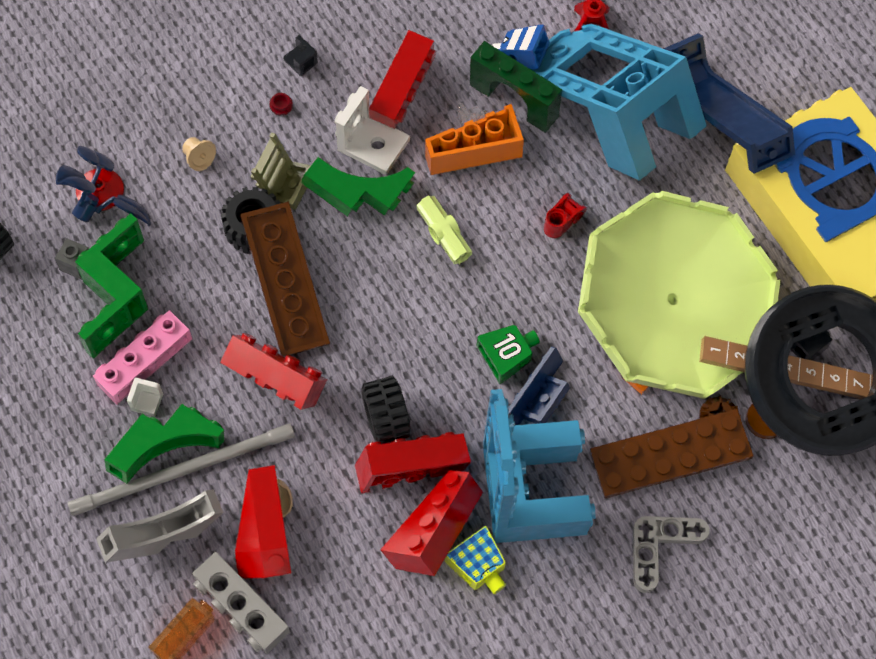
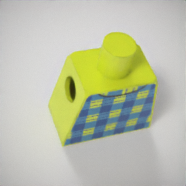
[445,526,506,594]

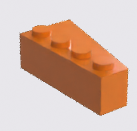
[425,103,524,175]

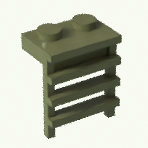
[250,133,311,210]

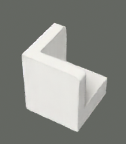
[127,377,163,417]

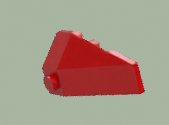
[235,465,291,578]

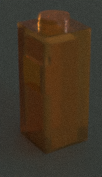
[148,597,215,659]

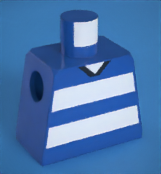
[492,24,549,70]

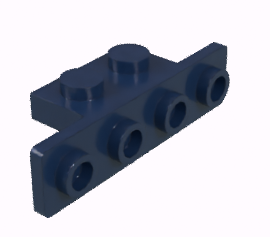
[509,346,570,426]

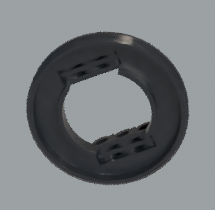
[745,285,876,456]

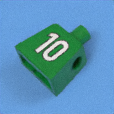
[476,325,540,384]

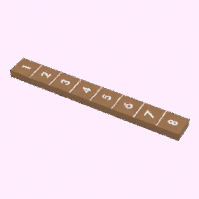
[699,336,873,399]

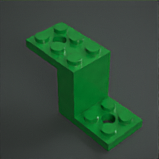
[75,213,149,359]

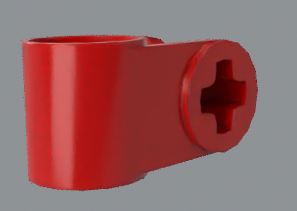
[543,193,587,238]

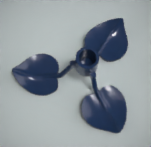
[56,146,151,227]

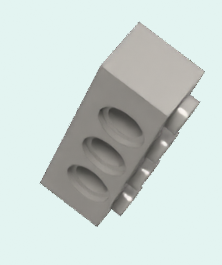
[192,552,290,655]

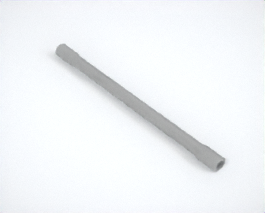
[67,423,295,517]

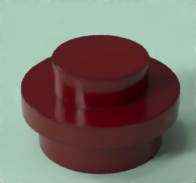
[269,93,293,116]

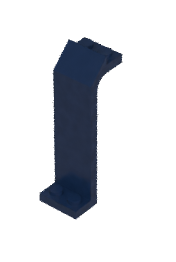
[663,33,795,174]

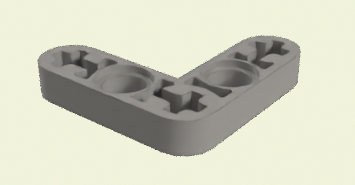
[633,516,710,593]

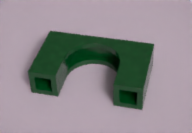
[470,41,562,133]

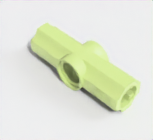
[417,196,472,264]

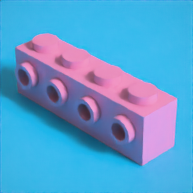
[93,310,192,405]

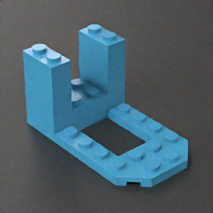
[532,24,707,181]
[483,389,596,543]

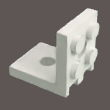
[334,86,410,175]

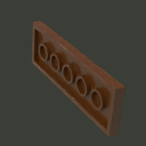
[241,202,330,357]
[590,409,753,499]

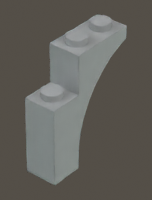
[96,489,223,563]

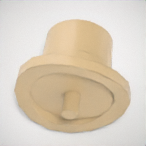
[182,137,216,171]

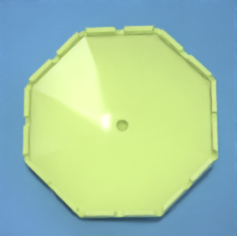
[578,191,780,399]

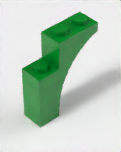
[301,157,415,217]
[104,404,224,484]

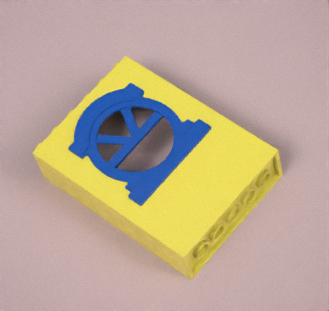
[725,87,876,300]

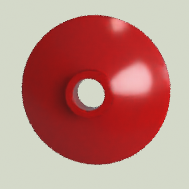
[76,168,124,211]

